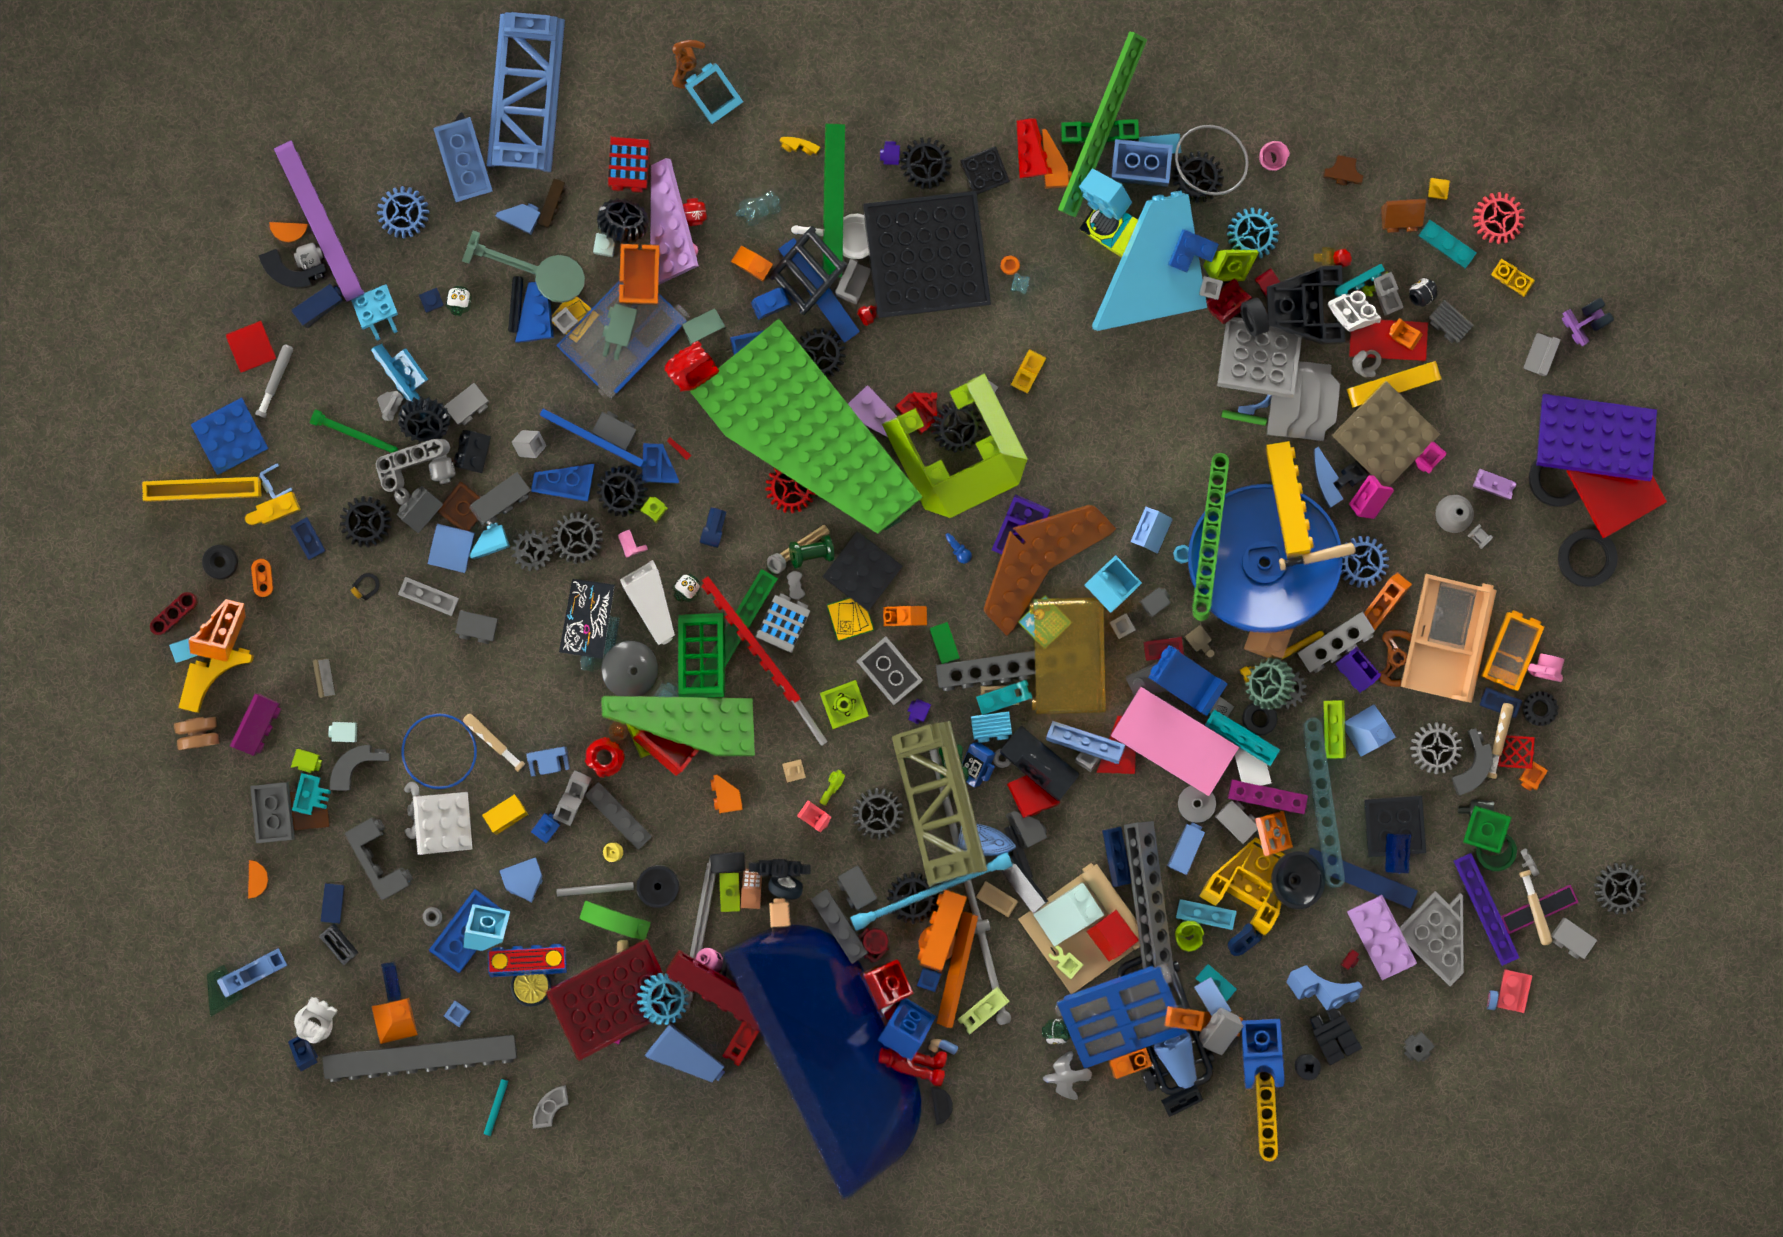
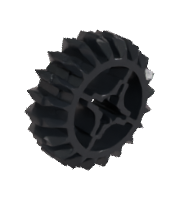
[900,137,952,189]
[1172,151,1224,203]
[597,198,649,244]
[798,328,846,377]
[398,395,450,444]
[931,401,983,453]
[597,465,648,517]
[340,496,392,548]
[887,872,938,924]

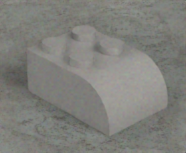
[857,637,923,705]

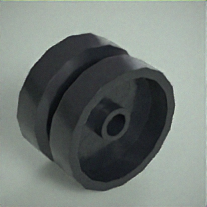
[636,865,680,908]

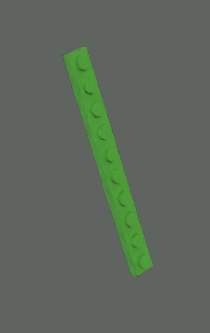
[1058,32,1147,218]

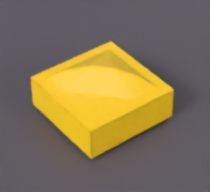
[1428,178,1450,200]

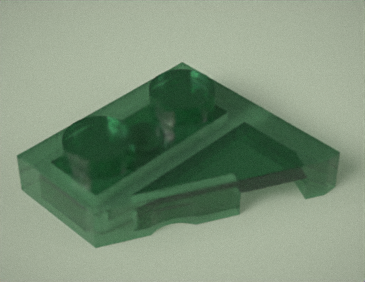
[207,964,243,1017]

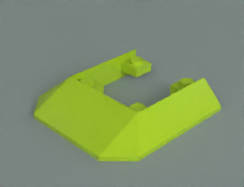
[882,373,1028,518]

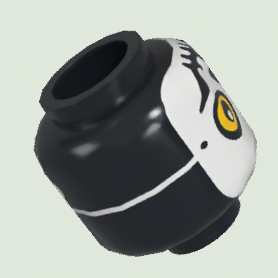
[1409,278,1438,307]

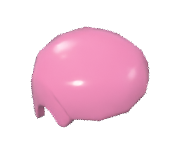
[1259,141,1290,171]

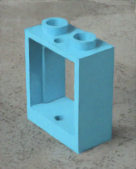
[684,63,743,124]

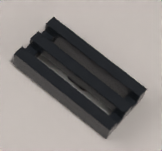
[319,923,359,966]
[1161,1084,1203,1117]

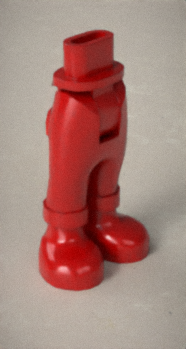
[879,1048,947,1086]

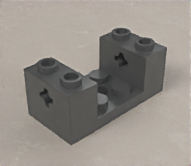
[344,817,413,900]

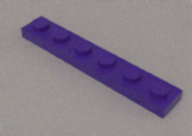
[1453,853,1519,966]

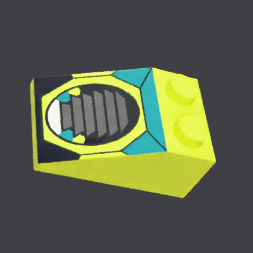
[1079,209,1138,258]

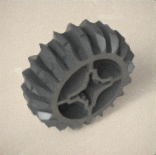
[551,512,603,564]
[852,788,904,840]
[1594,863,1646,914]

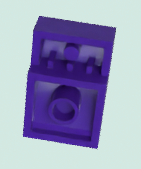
[992,495,1050,554]

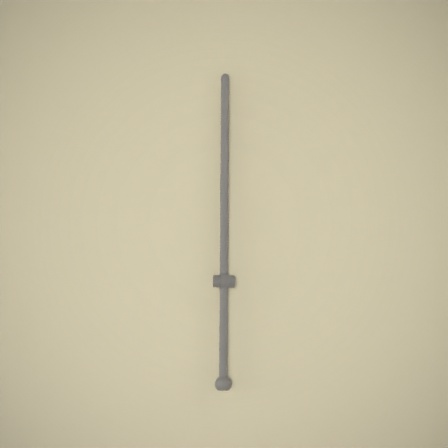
[929,749,1011,1025]

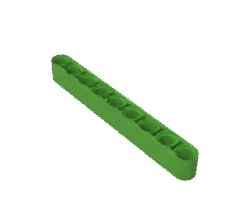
[1193,453,1229,621]

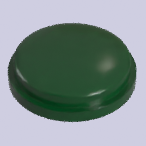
[1476,834,1517,872]

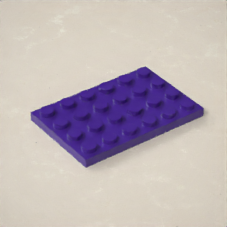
[1536,394,1657,481]

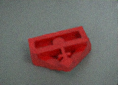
[895,392,937,435]

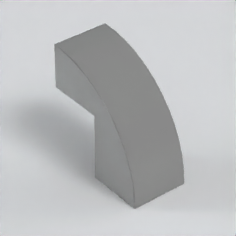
[553,770,592,826]

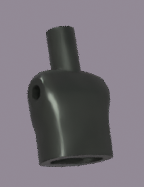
[1458,800,1494,818]

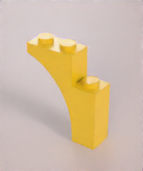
[179,648,254,713]

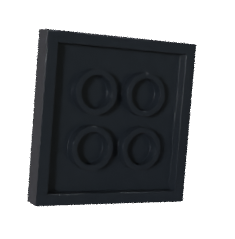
[822,531,903,612]
[1364,796,1426,857]

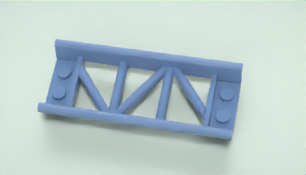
[487,12,565,172]

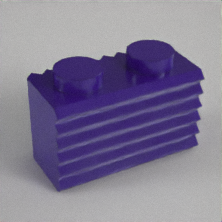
[1335,647,1381,693]

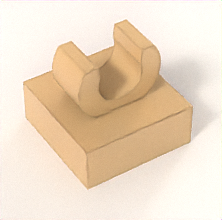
[782,759,806,782]

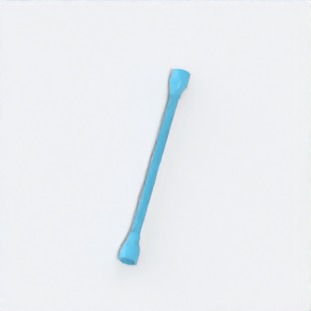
[851,852,1013,931]

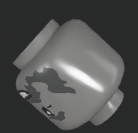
[294,243,324,270]

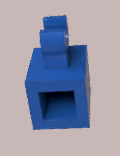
[531,812,561,843]

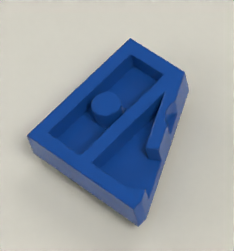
[642,443,679,484]

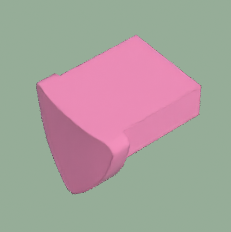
[618,530,648,557]

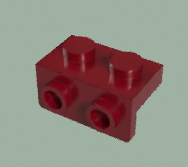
[1206,278,1252,324]

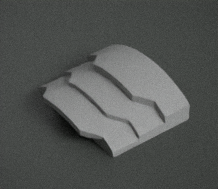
[1267,361,1340,441]

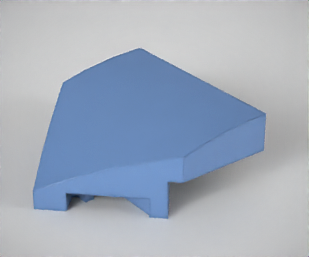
[500,857,543,903]

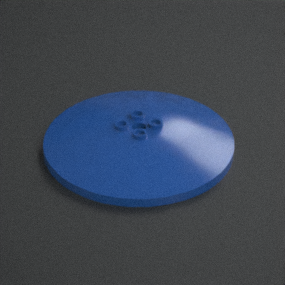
[1188,484,1343,633]

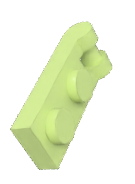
[958,987,1010,1035]

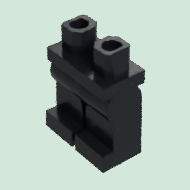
[1310,1008,1362,1065]

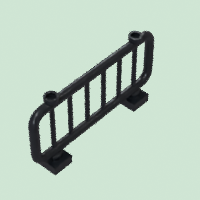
[1117,955,1215,1095]

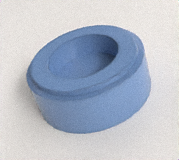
[1487,990,1498,1010]

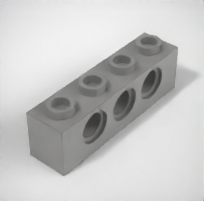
[1298,611,1375,673]

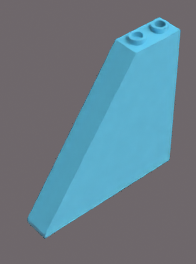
[1092,191,1207,331]

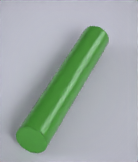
[1221,410,1267,426]

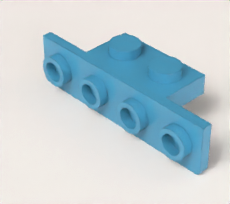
[371,344,428,401]

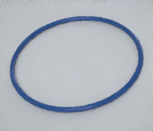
[402,714,477,789]

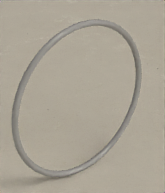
[1175,125,1248,195]

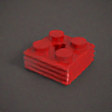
[864,959,913,1009]

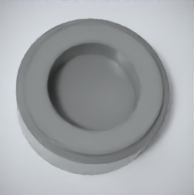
[767,553,786,574]

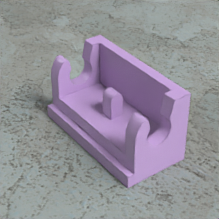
[1473,469,1516,500]

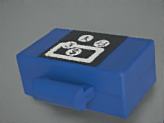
[962,742,996,787]

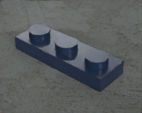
[1102,827,1132,887]

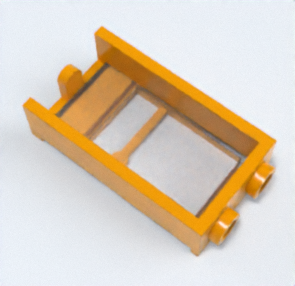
[1481,610,1544,691]

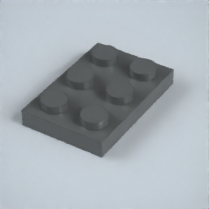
[250,782,295,843]

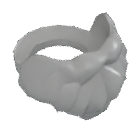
[1352,350,1381,377]
[377,391,404,421]

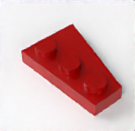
[1096,716,1136,774]

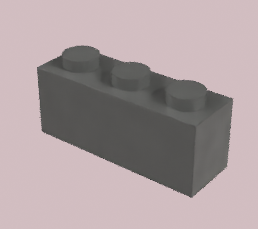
[469,472,531,526]

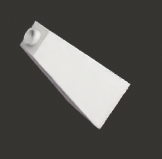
[620,560,675,645]

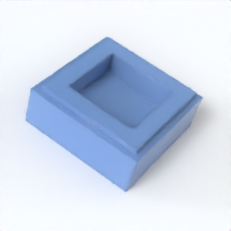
[444,1001,471,1027]

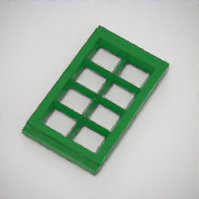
[678,613,725,698]

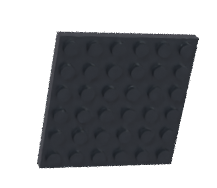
[862,191,991,319]

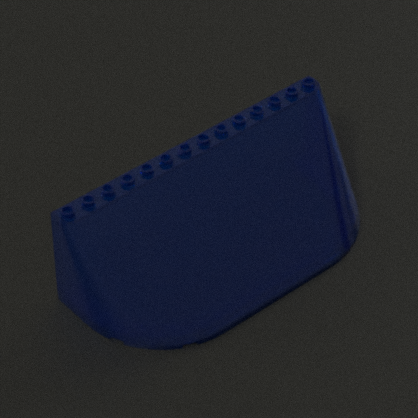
[723,925,921,1200]

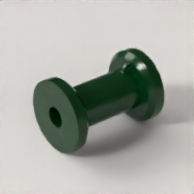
[789,535,834,568]

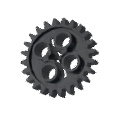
[748,859,811,878]

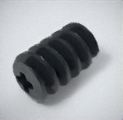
[1294,1054,1321,1080]

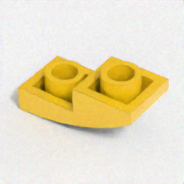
[780,137,820,156]
[1491,259,1535,297]

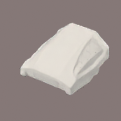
[1328,291,1381,331]

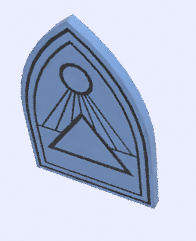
[957,824,1016,856]

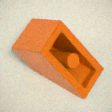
[731,246,773,282]

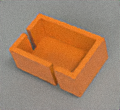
[619,244,660,305]

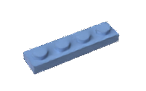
[1046,721,1125,764]

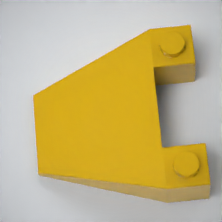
[1199,837,1285,935]

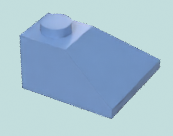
[1345,704,1395,757]

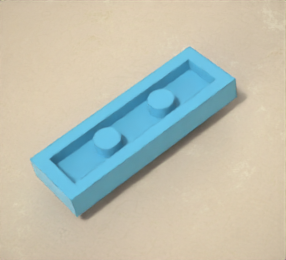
[1176,899,1236,930]

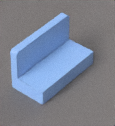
[1131,507,1172,553]

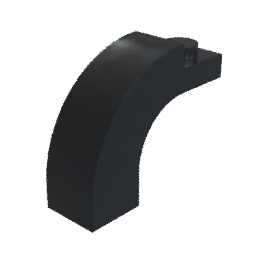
[258,249,327,289]

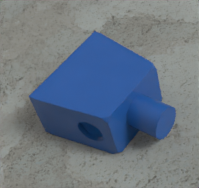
[751,287,791,320]

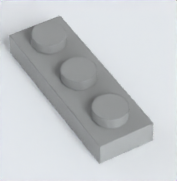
[398,577,459,616]

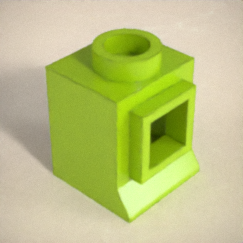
[641,496,668,523]
[291,749,322,773]

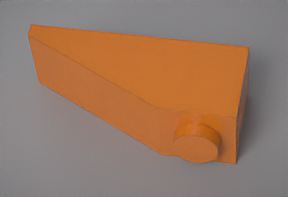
[1042,129,1072,189]
[1364,573,1412,630]

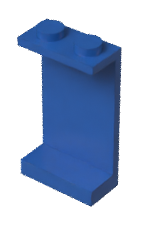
[1148,645,1227,716]

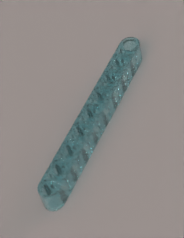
[1303,718,1345,888]

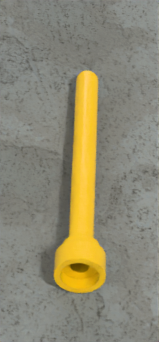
[1240,631,1324,683]

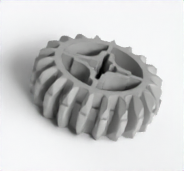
[1410,722,1463,774]

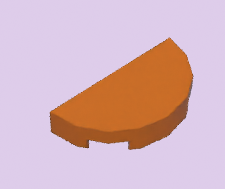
[269,222,308,243]
[248,860,269,899]

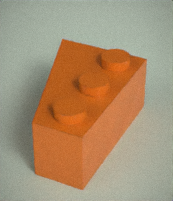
[189,599,246,662]

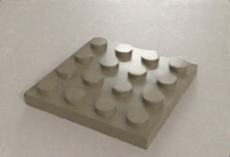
[1332,381,1440,487]

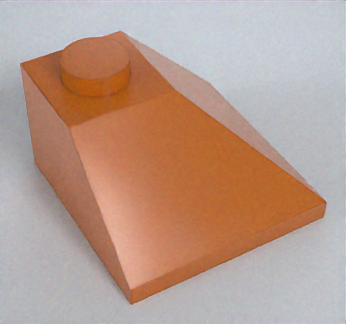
[372,998,418,1044]

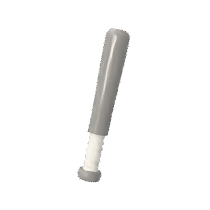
[255,344,293,418]

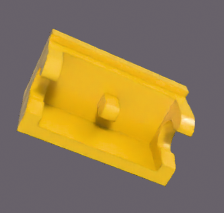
[482,794,529,835]

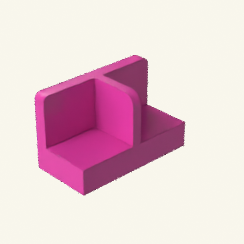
[1349,475,1394,519]

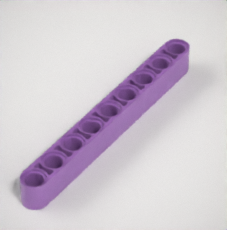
[274,140,364,302]

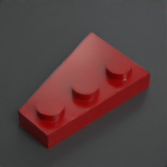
[1017,118,1053,178]

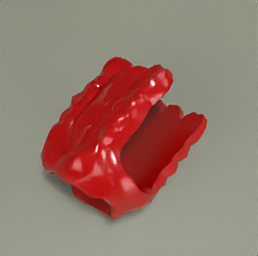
[664,341,719,392]
[584,737,625,778]

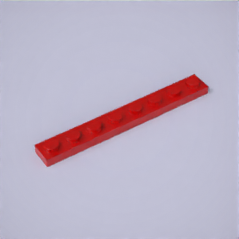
[701,576,801,703]

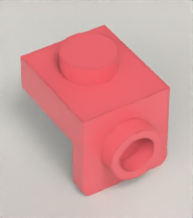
[797,801,831,832]

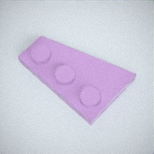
[848,385,897,437]

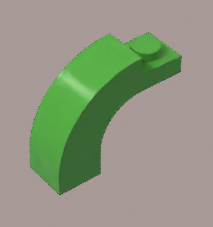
[579,901,651,940]

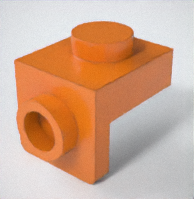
[1389,318,1423,350]
[1519,761,1548,791]

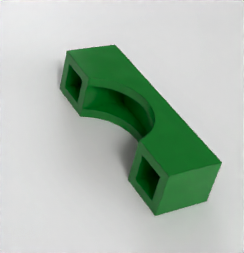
[1061,119,1139,144]

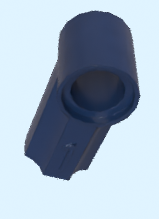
[699,507,726,548]

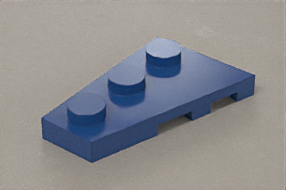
[515,282,554,343]
[531,464,595,502]

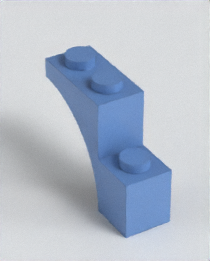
[1286,965,1363,1011]

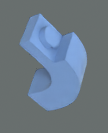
[217,948,287,997]

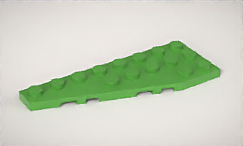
[602,696,755,756]

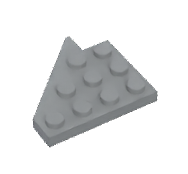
[1399,891,1464,986]

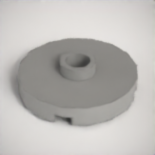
[1178,785,1216,823]

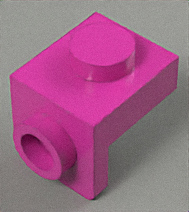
[1415,441,1446,474]

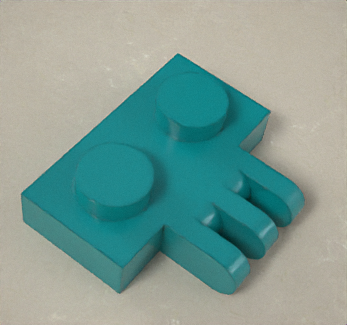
[292,773,331,815]

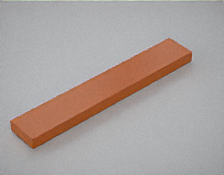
[937,911,978,1028]

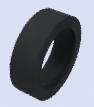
[1529,459,1580,507]
[1558,529,1618,587]

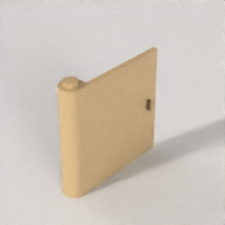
[1018,863,1140,994]

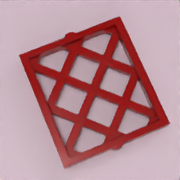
[1498,735,1535,769]

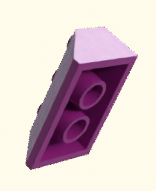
[230,694,281,756]

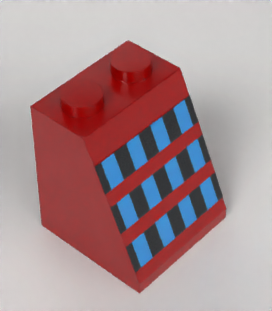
[608,137,651,193]

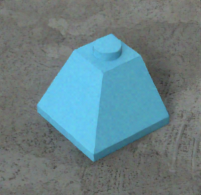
[470,523,510,560]
[463,904,510,951]

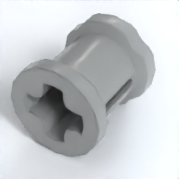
[1467,524,1493,549]

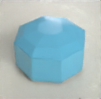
[1173,545,1189,564]

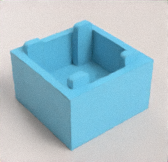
[1085,555,1142,613]

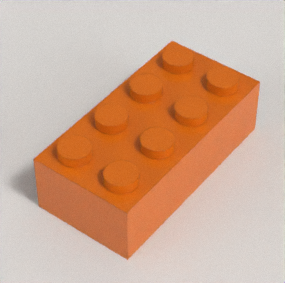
[917,890,967,972]

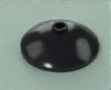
[1271,851,1325,909]

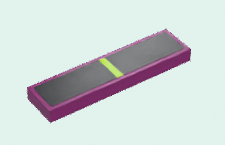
[1500,885,1578,934]

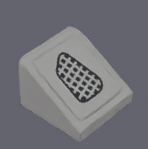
[1209,697,1234,717]

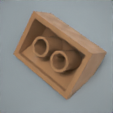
[1244,628,1294,660]

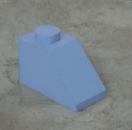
[496,203,541,234]

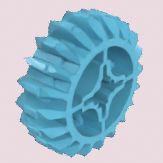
[1227,208,1279,259]
[637,973,689,1025]

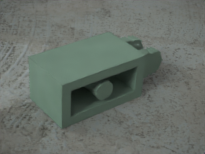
[602,304,638,360]

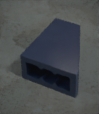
[291,284,344,328]

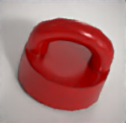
[857,306,877,326]

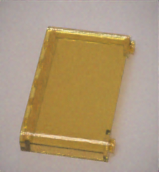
[1030,597,1106,714]

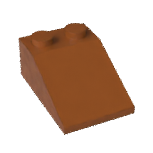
[1381,199,1426,233]

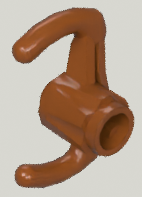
[672,40,705,88]
[1379,630,1412,687]

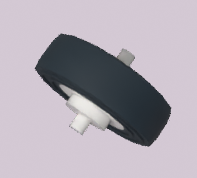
[768,876,803,900]

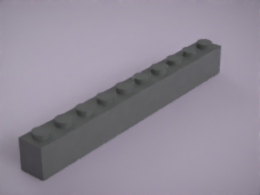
[322,1034,518,1082]

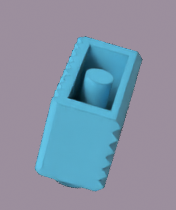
[971,712,1012,743]

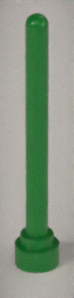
[310,409,398,453]

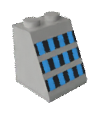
[756,593,810,653]

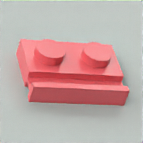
[1497,969,1532,1013]

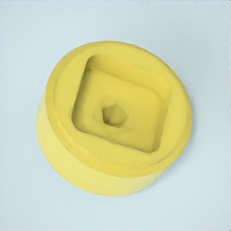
[603,843,623,862]

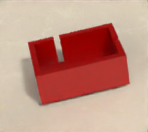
[632,730,699,776]

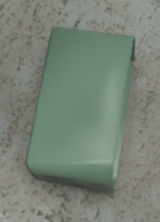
[682,308,726,345]

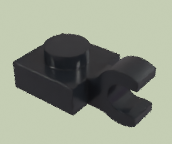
[1334,461,1369,490]

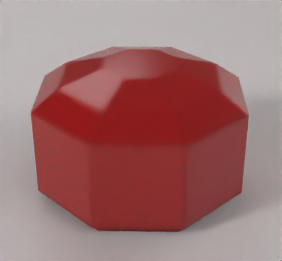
[1333,249,1352,268]

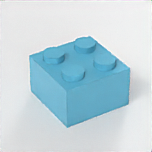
[1079,168,1132,220]

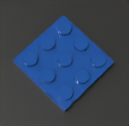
[191,398,269,475]

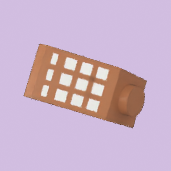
[741,869,762,909]

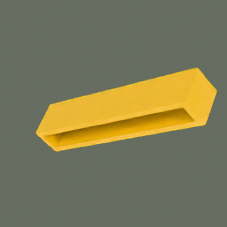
[1266,441,1314,559]
[142,477,261,502]

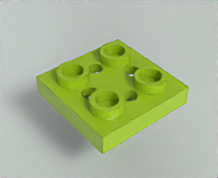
[820,680,869,729]

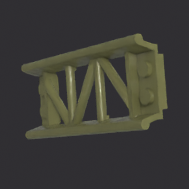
[892,721,988,887]

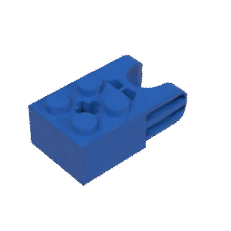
[1241,1019,1284,1089]

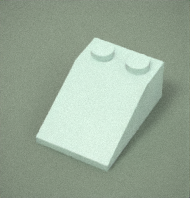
[1033,883,1104,946]

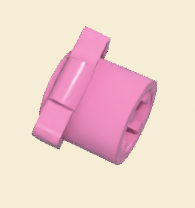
[1527,654,1564,682]

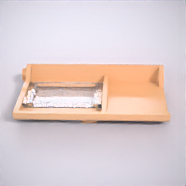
[1401,574,1497,703]

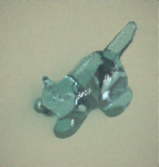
[735,190,782,226]

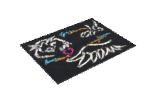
[559,579,615,659]

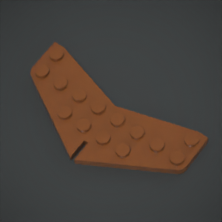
[984,505,1116,636]

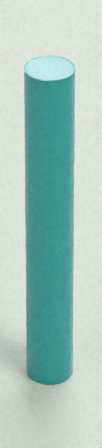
[484,1079,509,1136]

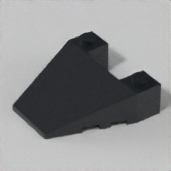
[1267,265,1345,345]

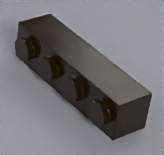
[537,178,567,228]

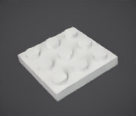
[413,792,472,854]

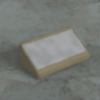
[313,658,335,698]

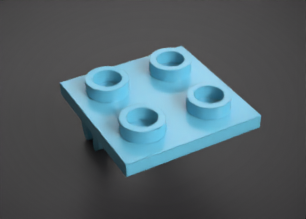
[352,284,398,340]

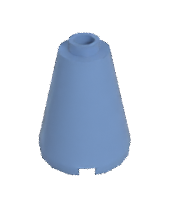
[1154,1033,1197,1088]

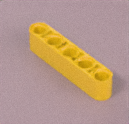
[1347,361,1442,408]
[1256,1072,1278,1161]

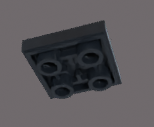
[960,146,1010,195]

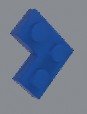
[1168,229,1219,273]

